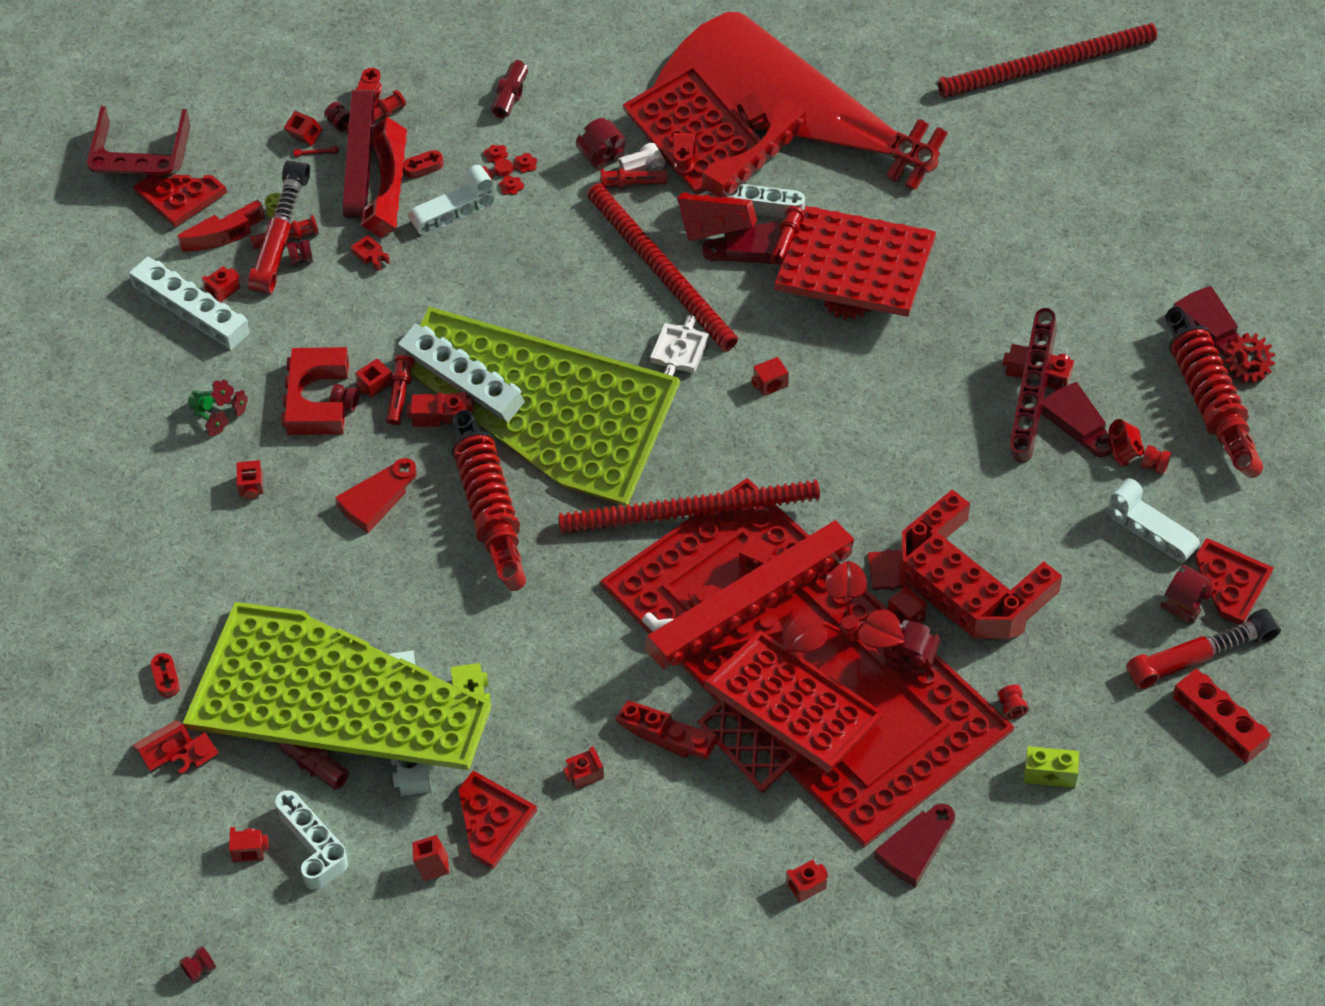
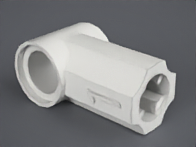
[618,143,666,172]

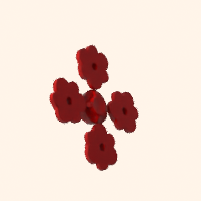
[482,145,537,195]

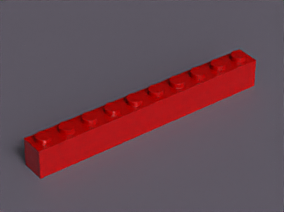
[645,520,855,670]

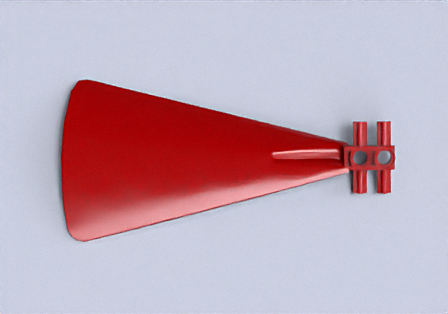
[653,12,948,190]

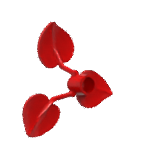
[785,561,905,653]

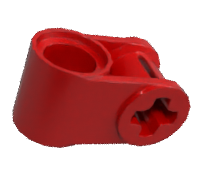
[355,68,382,105]
[673,133,697,175]
[1108,419,1145,467]

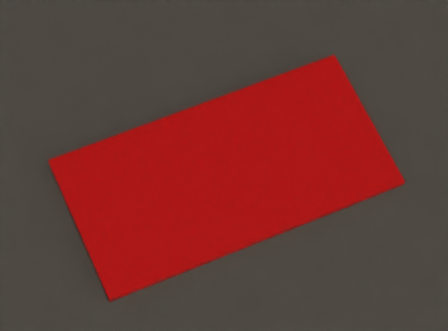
[600,478,1015,848]

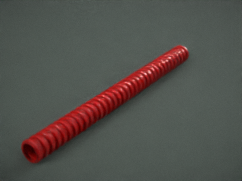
[938,23,1157,98]
[587,183,738,351]
[558,479,820,534]

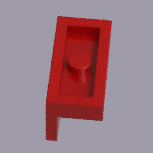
[132,720,192,771]

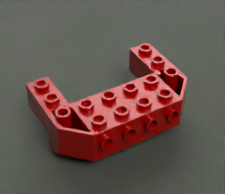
[900,489,1062,639]

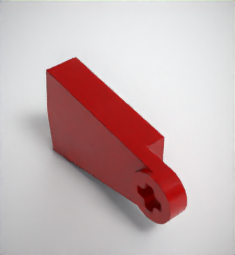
[335,458,417,533]

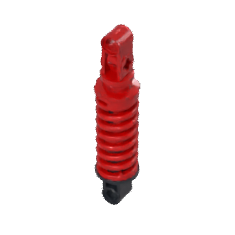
[1165,306,1263,478]
[451,410,526,591]

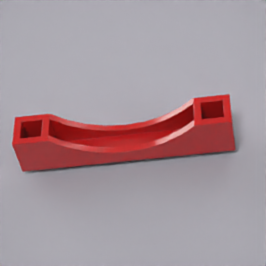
[702,99,807,198]
[361,117,407,237]

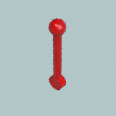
[293,146,339,157]

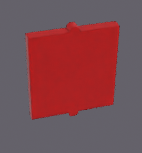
[868,549,910,590]

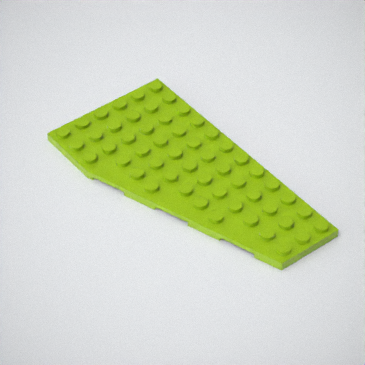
[403,306,681,506]
[183,602,492,770]

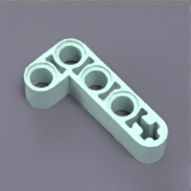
[408,165,495,235]
[727,184,805,218]
[1108,478,1200,563]
[275,790,348,890]

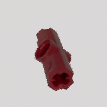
[491,60,528,119]
[278,743,349,790]

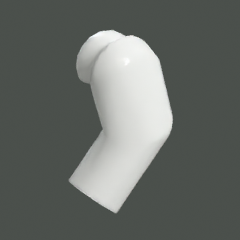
[642,613,673,632]

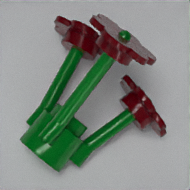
[188,379,248,437]

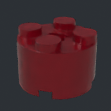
[575,118,626,171]
[1160,565,1214,622]
[883,620,940,677]

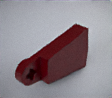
[702,221,781,264]
[1173,285,1244,358]
[1041,381,1113,457]
[874,803,955,888]

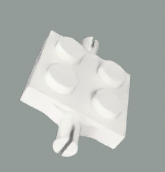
[650,315,708,376]

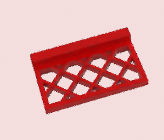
[697,700,806,793]

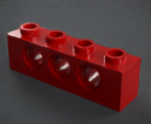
[1172,668,1271,764]

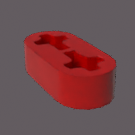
[403,150,444,178]
[151,653,180,698]

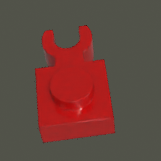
[351,235,390,271]
[170,732,219,774]

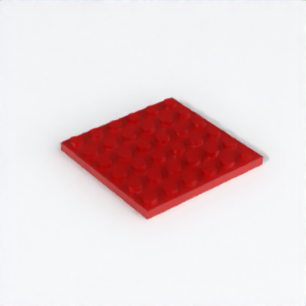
[774,206,936,317]

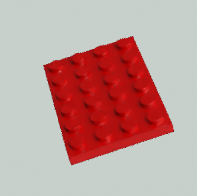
[623,63,761,195]
[703,630,884,773]

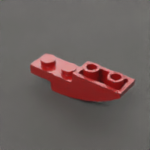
[177,199,265,252]
[615,700,718,760]

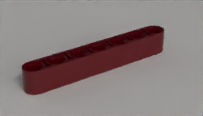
[343,90,375,217]
[1010,308,1057,463]

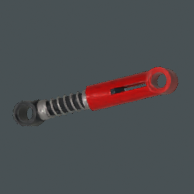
[248,160,310,294]
[1125,608,1281,689]

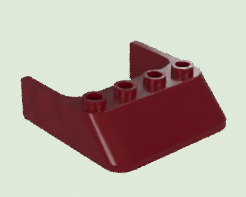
[87,106,191,175]

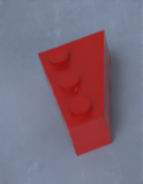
[677,193,757,241]

